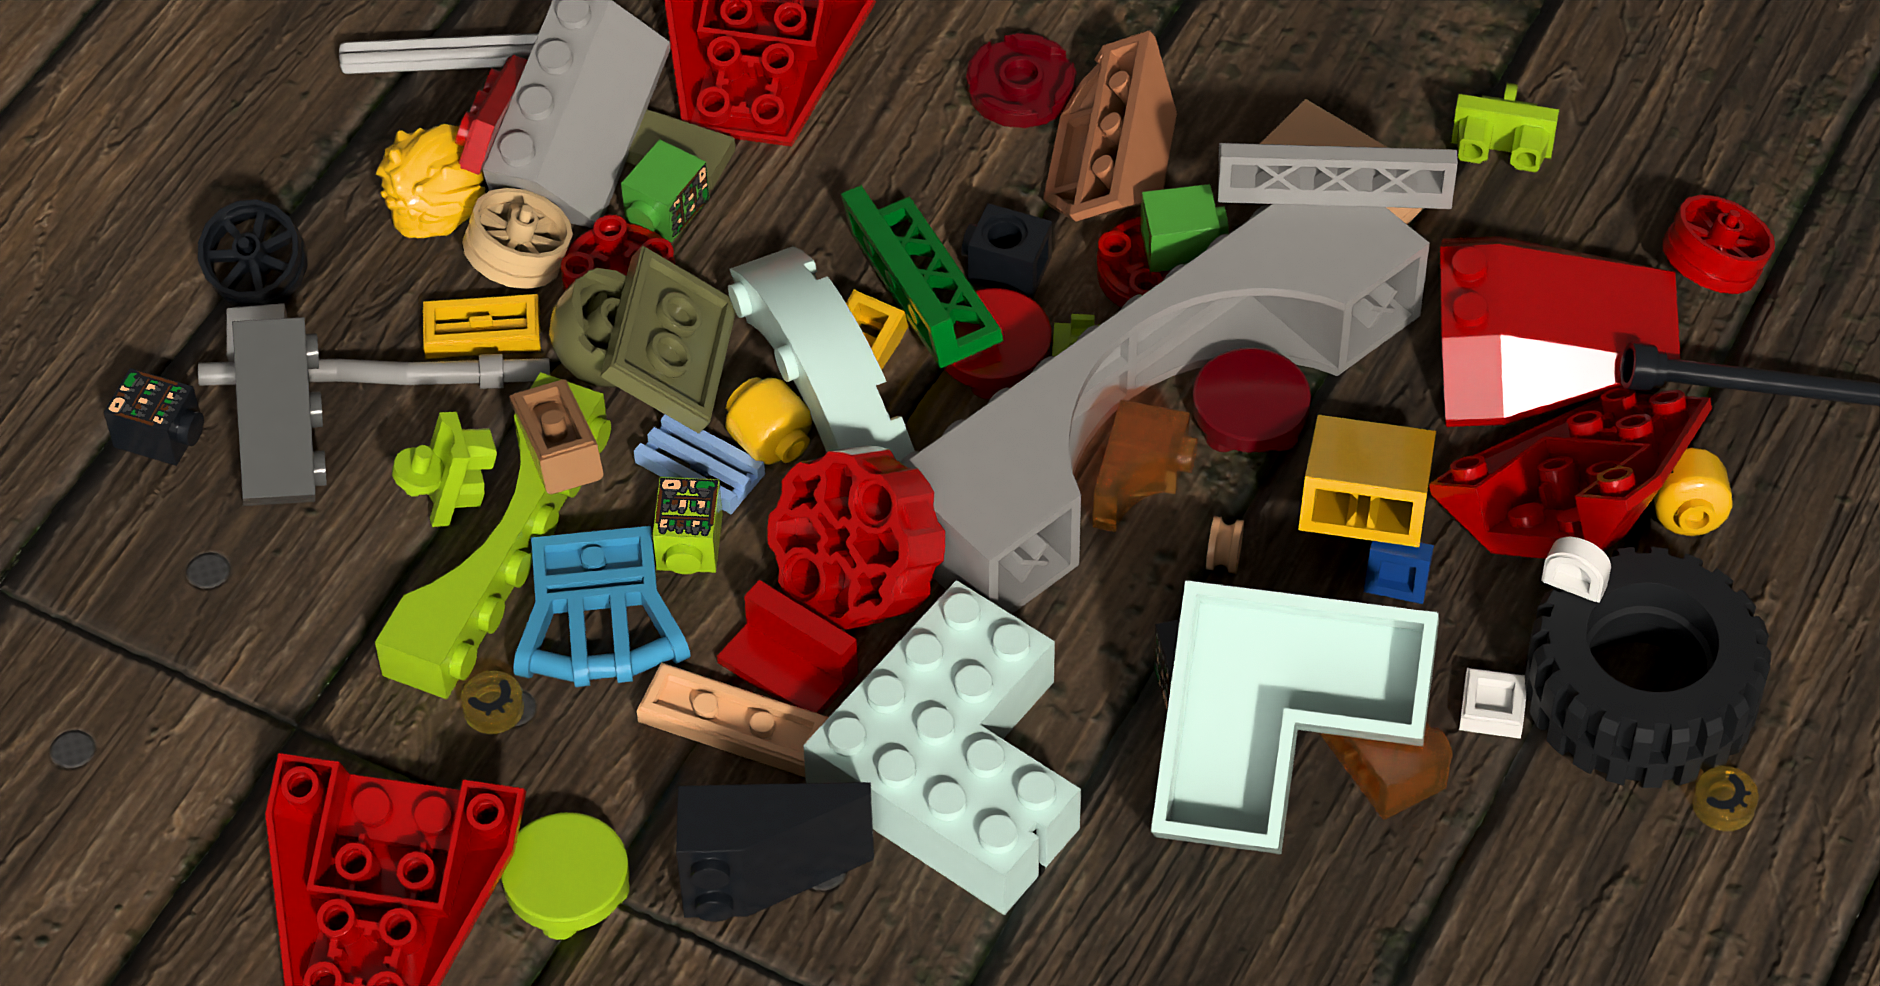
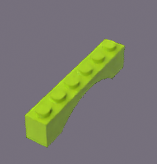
[375,372,611,699]

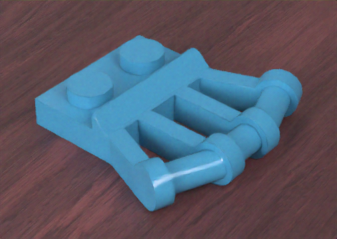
[513,526,690,687]

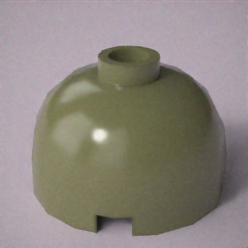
[549,268,626,388]

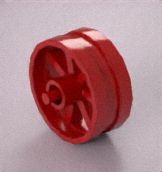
[1663,195,1775,294]

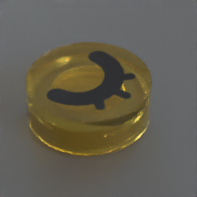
[461,671,524,734]
[1693,766,1759,831]

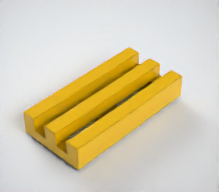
[423,294,541,359]

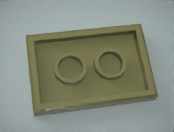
[600,246,736,433]

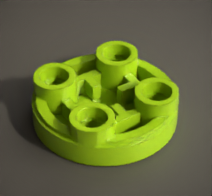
[501,812,630,940]

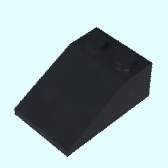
[676,782,874,922]

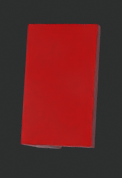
[717,580,858,715]

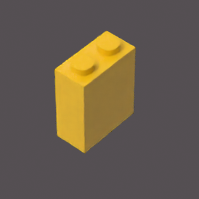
[1298,415,1436,547]

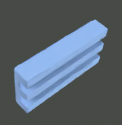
[634,414,765,514]

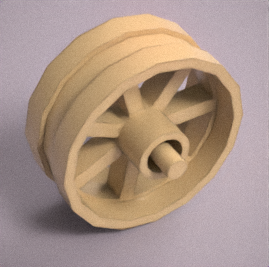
[462,188,573,289]

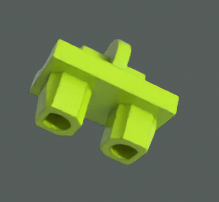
[1451,83,1559,172]
[392,412,497,527]

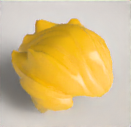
[376,124,485,239]

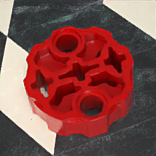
[767,446,945,630]

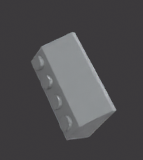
[483,0,671,228]

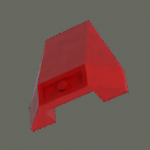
[664,0,876,147]
[1429,387,1712,559]
[265,753,527,986]

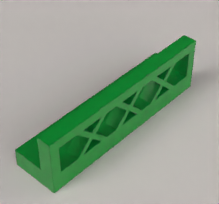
[841,185,1004,369]

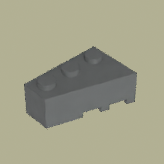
[232,317,327,506]

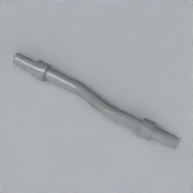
[198,354,550,389]

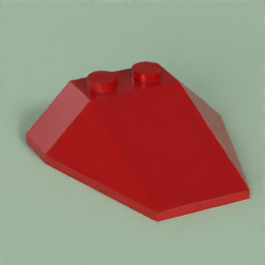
[1440,236,1681,427]

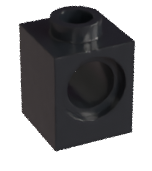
[961,204,1052,299]

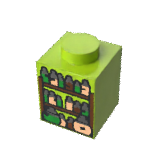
[653,477,723,574]

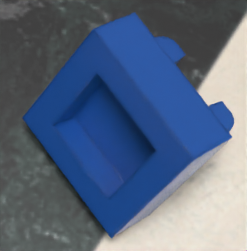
[1364,541,1434,604]

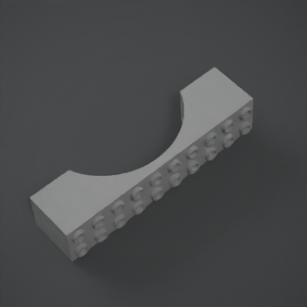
[900,204,1430,614]

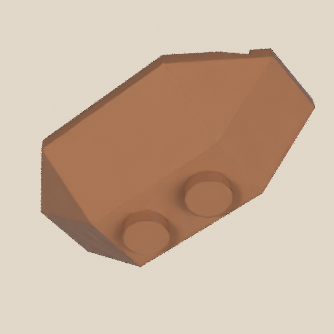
[1043,30,1177,222]

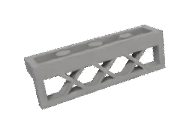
[1218,143,1458,209]

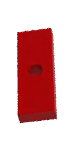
[455,55,528,175]

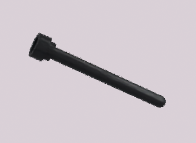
[1620,342,1880,406]

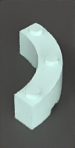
[728,246,915,462]

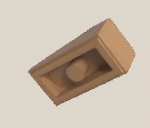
[509,379,603,494]

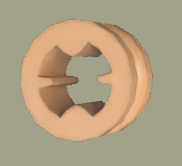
[1206,516,1244,574]

